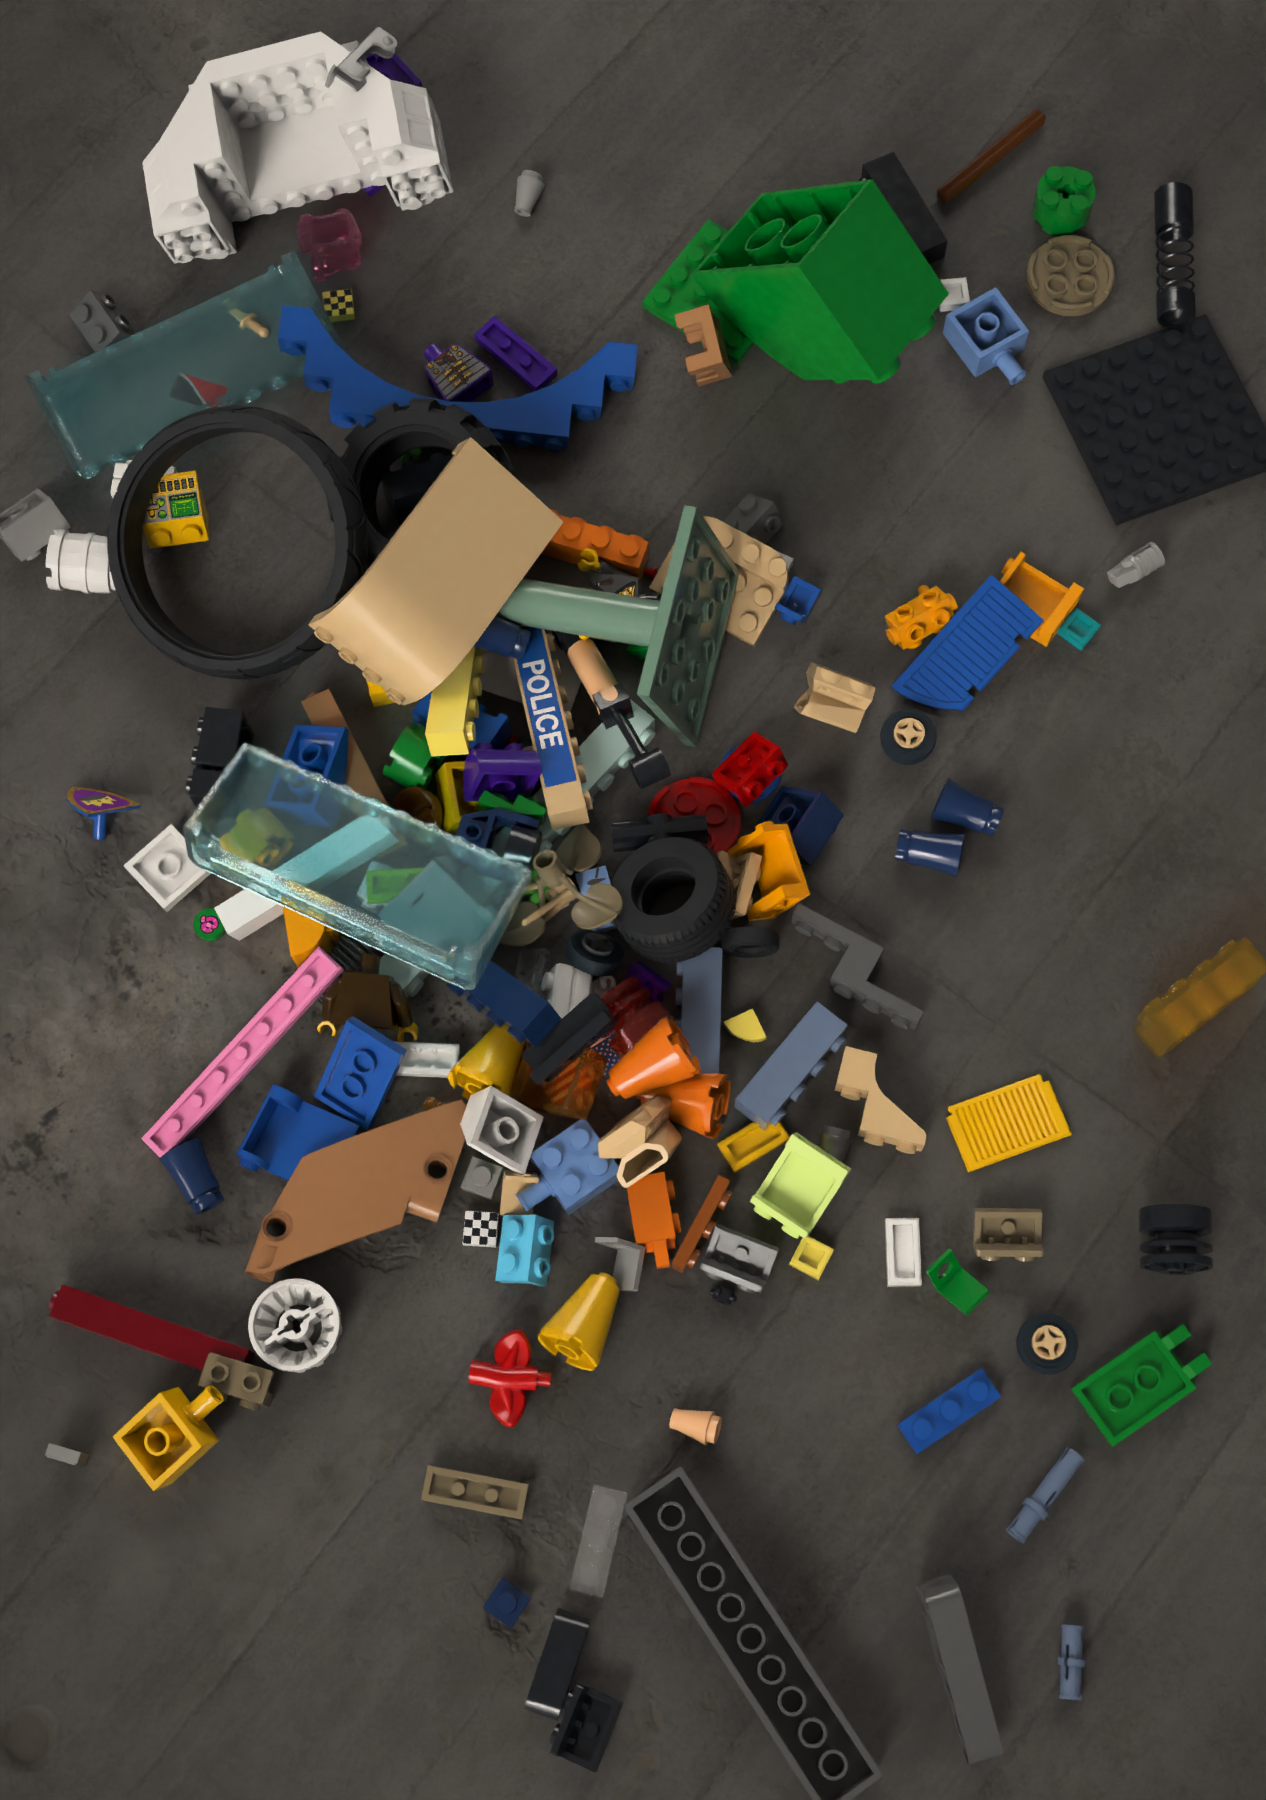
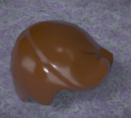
[394,786,443,847]

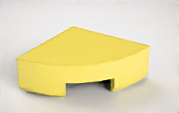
[723,1009,766,1043]

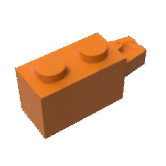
[627,1172,681,1270]

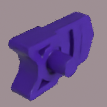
[627,961,672,1005]

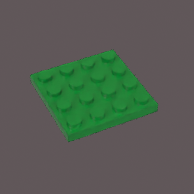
[642,219,755,366]

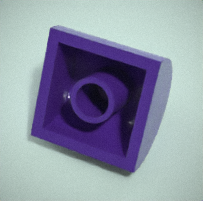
[463,743,542,802]

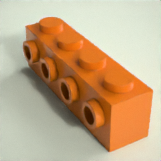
[541,508,649,581]

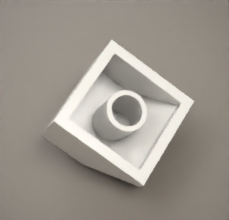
[460,1086,544,1175]

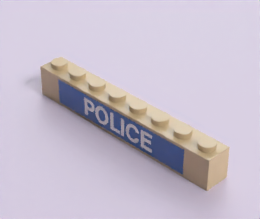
[513,625,593,831]

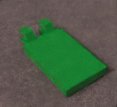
[1071,1324,1212,1447]

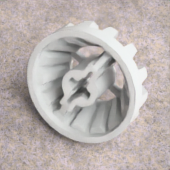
[248,1278,343,1373]

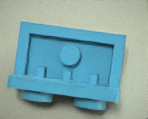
[495,1215,554,1287]

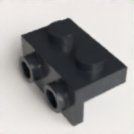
[550,1684,624,1772]

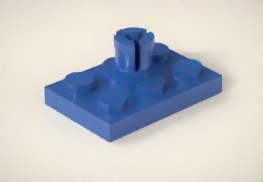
[314,1016,407,1130]

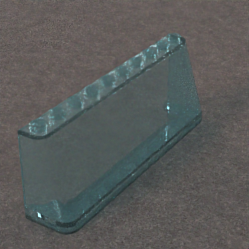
[25,251,343,479]
[183,742,532,990]

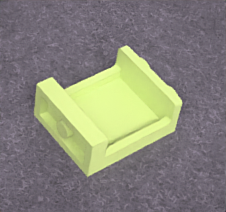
[750,1132,852,1239]

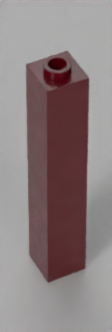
[49,1284,255,1372]

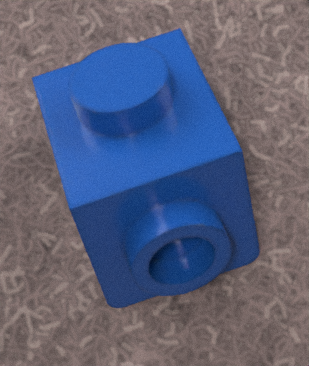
[774,576,823,625]

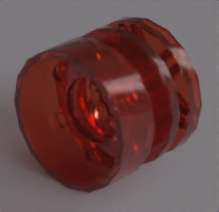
[601,976,674,1059]

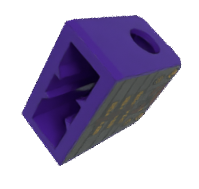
[424,343,494,402]

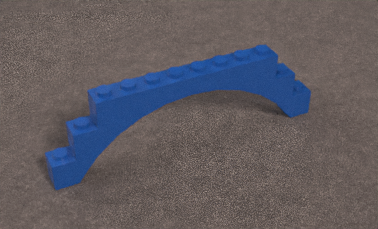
[278,305,638,451]

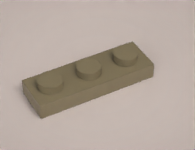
[421,1465,529,1520]

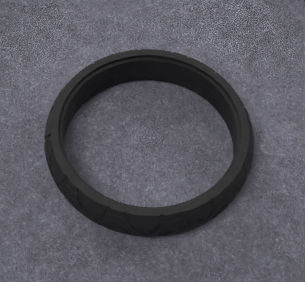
[107,406,368,679]

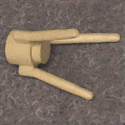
[510,876,576,926]

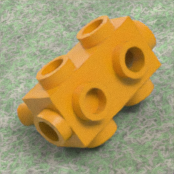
[885,585,958,650]

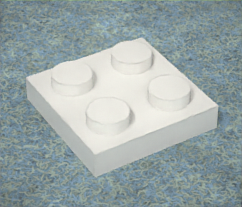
[123,824,214,912]

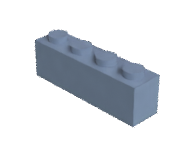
[675,947,723,1073]
[734,1002,848,1131]

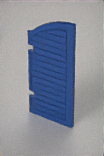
[891,575,1044,712]

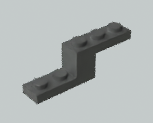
[791,903,924,1030]

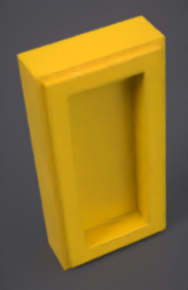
[717,1122,790,1173]

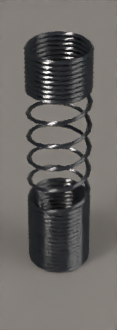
[1154,182,1196,328]

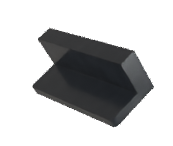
[522,992,620,1085]

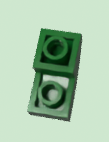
[478,790,547,825]

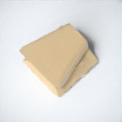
[793,662,875,733]
[597,1095,682,1188]

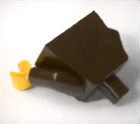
[317,954,418,1042]

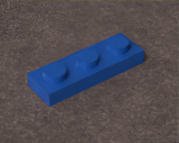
[897,1368,1001,1454]

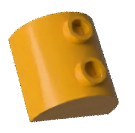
[281,893,340,968]

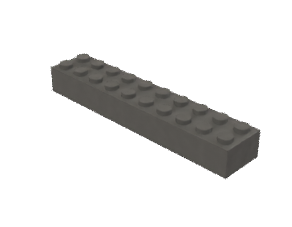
[623,1466,884,1800]

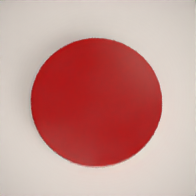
[647,776,741,855]

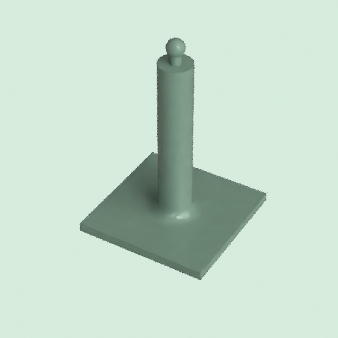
[496,505,740,747]

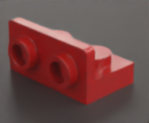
[712,731,788,807]

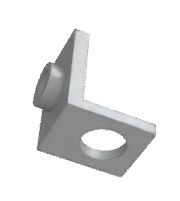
[594,1237,646,1292]

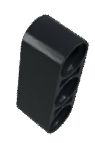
[524,1607,591,1721]

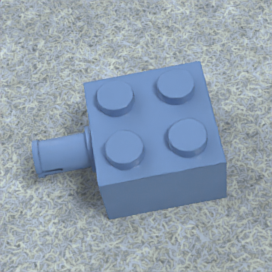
[943,287,1029,385]
[515,1117,619,1215]

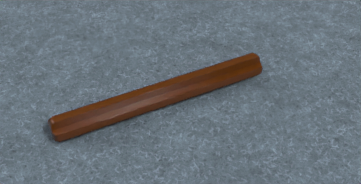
[936,109,1046,204]

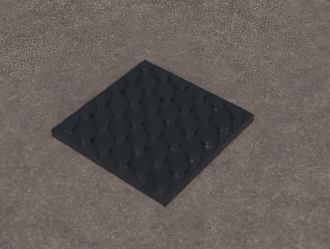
[1043,314,1266,526]

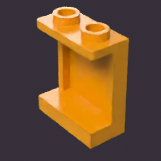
[999,551,1084,647]

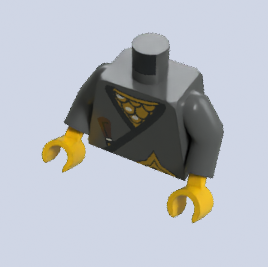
[578,548,659,643]

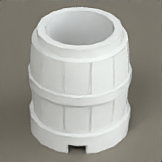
[46,529,116,594]

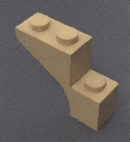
[834,1046,926,1154]

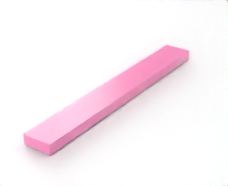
[141,947,344,1158]

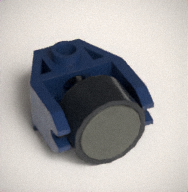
[453,808,542,885]

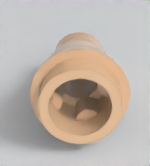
[669,1408,722,1445]

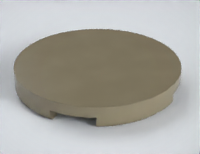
[1026,235,1115,316]

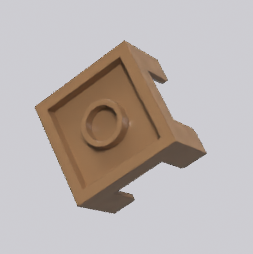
[674,304,733,386]

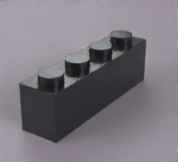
[859,151,948,264]

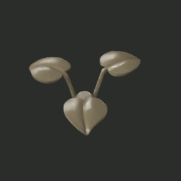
[493,824,623,947]

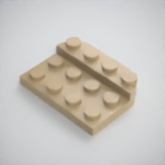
[649,516,789,647]

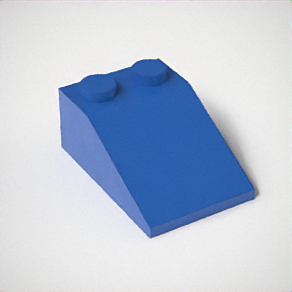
[264,725,349,829]

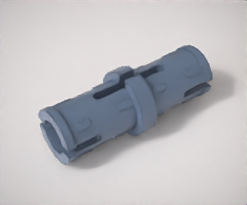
[1057,1624,1086,1700]

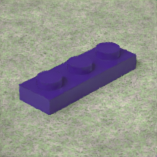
[474,316,558,391]

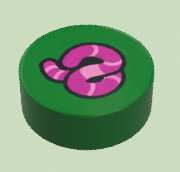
[193,908,226,942]

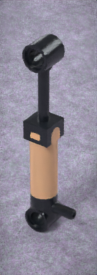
[552,631,671,789]

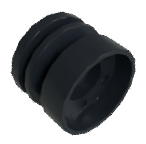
[1139,1204,1213,1275]

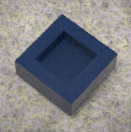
[483,1578,531,1628]

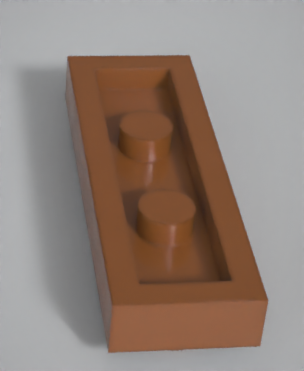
[672,1175,733,1274]

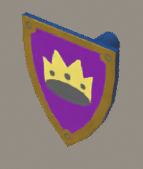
[67,787,141,840]

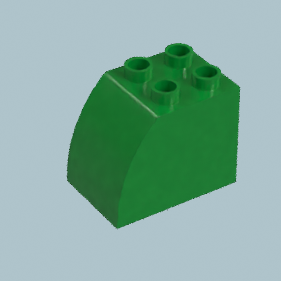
[691,179,949,384]

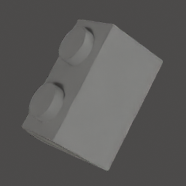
[0,488,71,562]

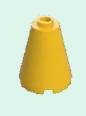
[448,1025,526,1100]
[538,1272,620,1371]

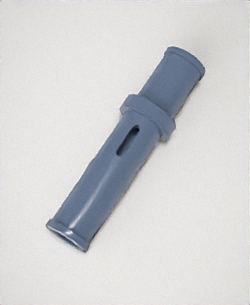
[1005,1447,1085,1544]

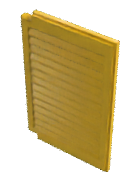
[946,1074,1072,1173]

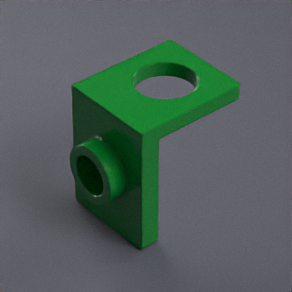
[926,1248,990,1316]

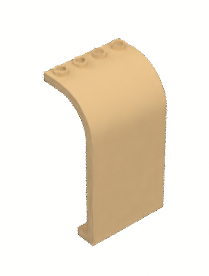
[308,437,563,705]

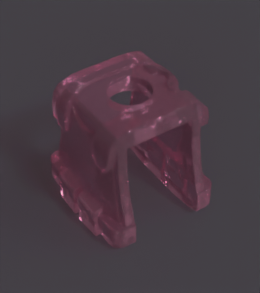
[297,208,362,283]

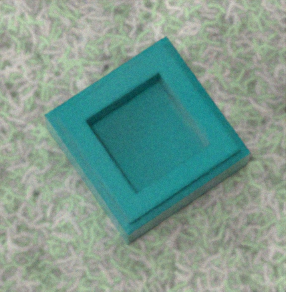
[1057,608,1101,651]

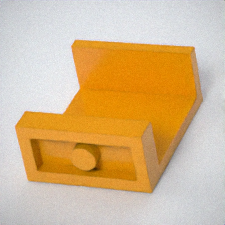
[727,821,810,921]

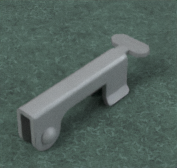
[325,27,397,92]

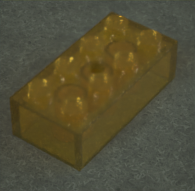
[1133,937,1266,1060]

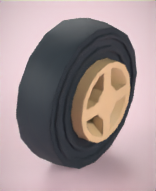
[880,709,937,765]
[1016,1313,1078,1375]

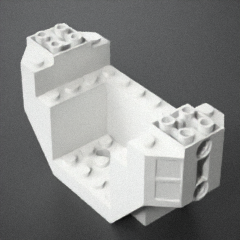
[142,31,453,264]

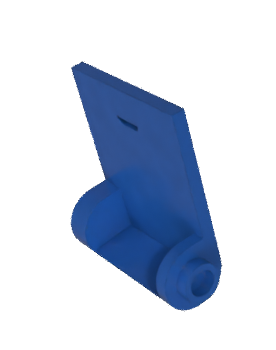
[236,1084,361,1181]

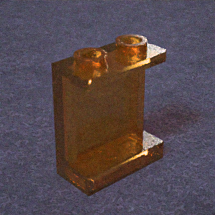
[510,1043,608,1121]

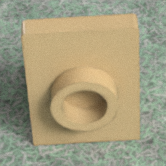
[499,1170,539,1215]

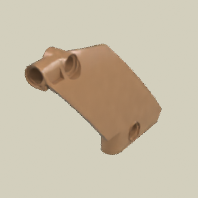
[245,1099,466,1282]

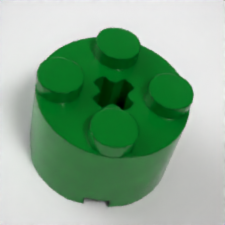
[1032,166,1096,236]
[383,720,448,790]

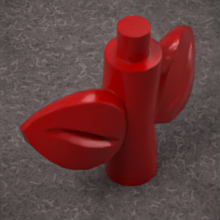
[469,1330,552,1428]

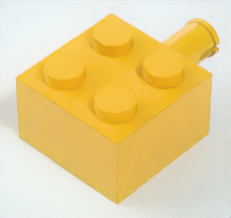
[113,1385,224,1491]

